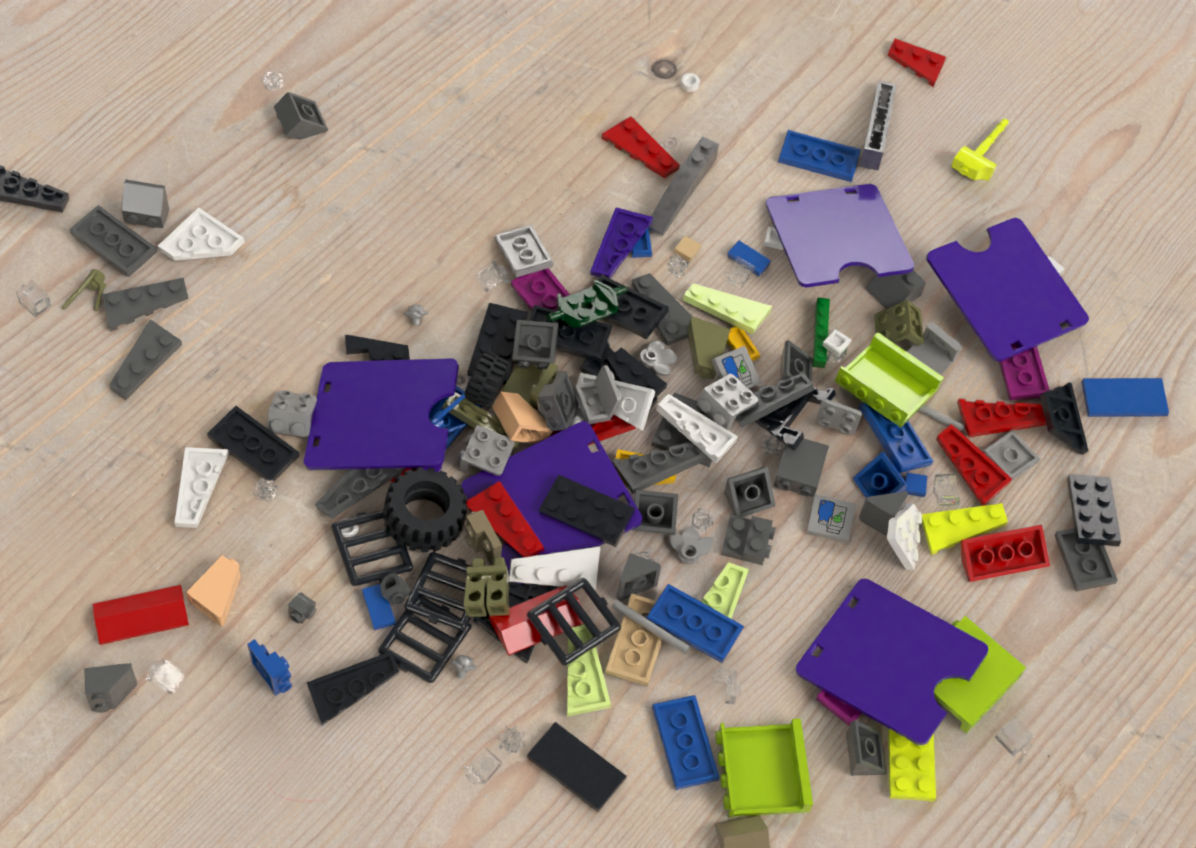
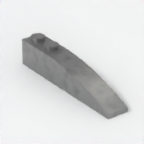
[860,81,897,171]
[649,136,719,236]

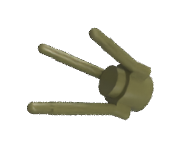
[62,269,107,311]

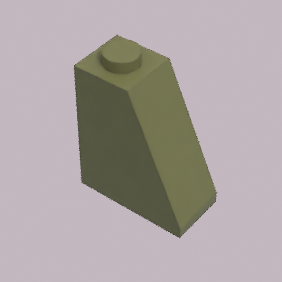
[687,316,730,379]

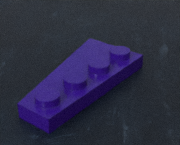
[590,207,653,279]

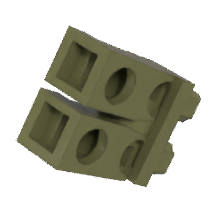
[464,557,510,617]

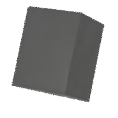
[780,340,813,382]
[724,466,776,517]
[632,490,678,535]
[859,491,908,536]
[617,553,661,601]
[846,720,886,776]

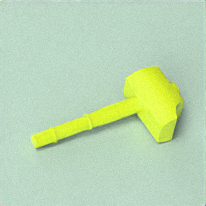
[951,118,1009,181]

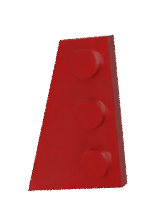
[887,38,946,87]

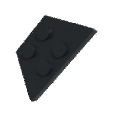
[1040,382,1089,455]

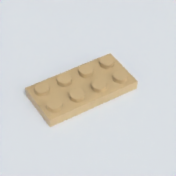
[605,594,663,687]

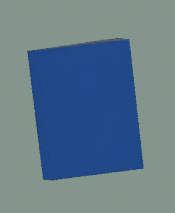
[853,452,907,497]

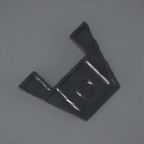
[345,335,410,361]
[754,387,836,450]
[473,582,557,663]

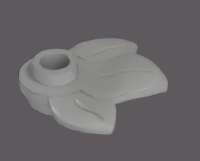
[639,341,678,375]
[670,525,713,564]

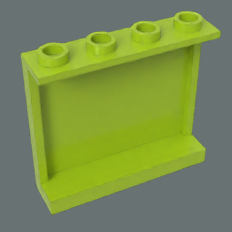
[834,333,944,427]
[934,616,1026,734]
[715,718,813,817]

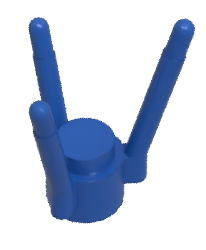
[429,394,467,433]

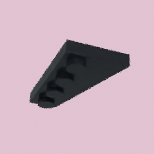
[306,651,400,726]

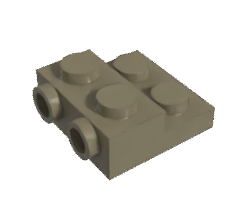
[465,510,502,565]

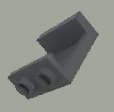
[774,438,829,497]

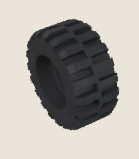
[383,467,468,552]

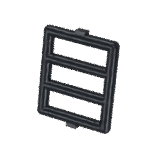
[331,509,413,586]
[404,552,471,631]
[527,578,621,666]
[378,595,471,683]

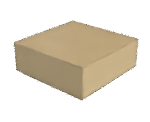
[674,236,702,262]

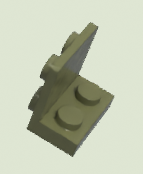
[874,300,924,346]
[502,363,558,410]

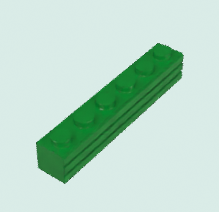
[812,297,830,368]

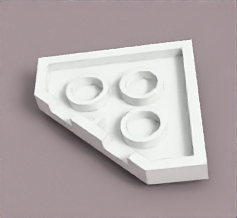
[158,208,245,261]
[887,504,922,570]

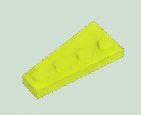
[922,503,1008,555]

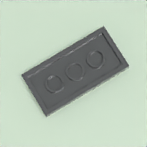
[69,205,157,277]

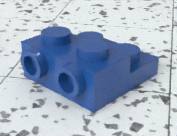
[247,639,293,696]

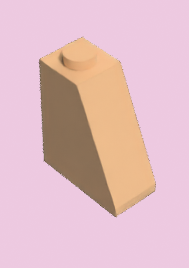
[492,392,553,443]
[186,555,241,627]

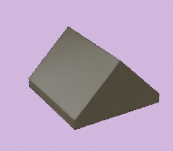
[715,815,770,848]

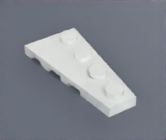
[577,373,655,431]
[656,394,738,463]
[175,447,229,528]
[509,546,600,590]

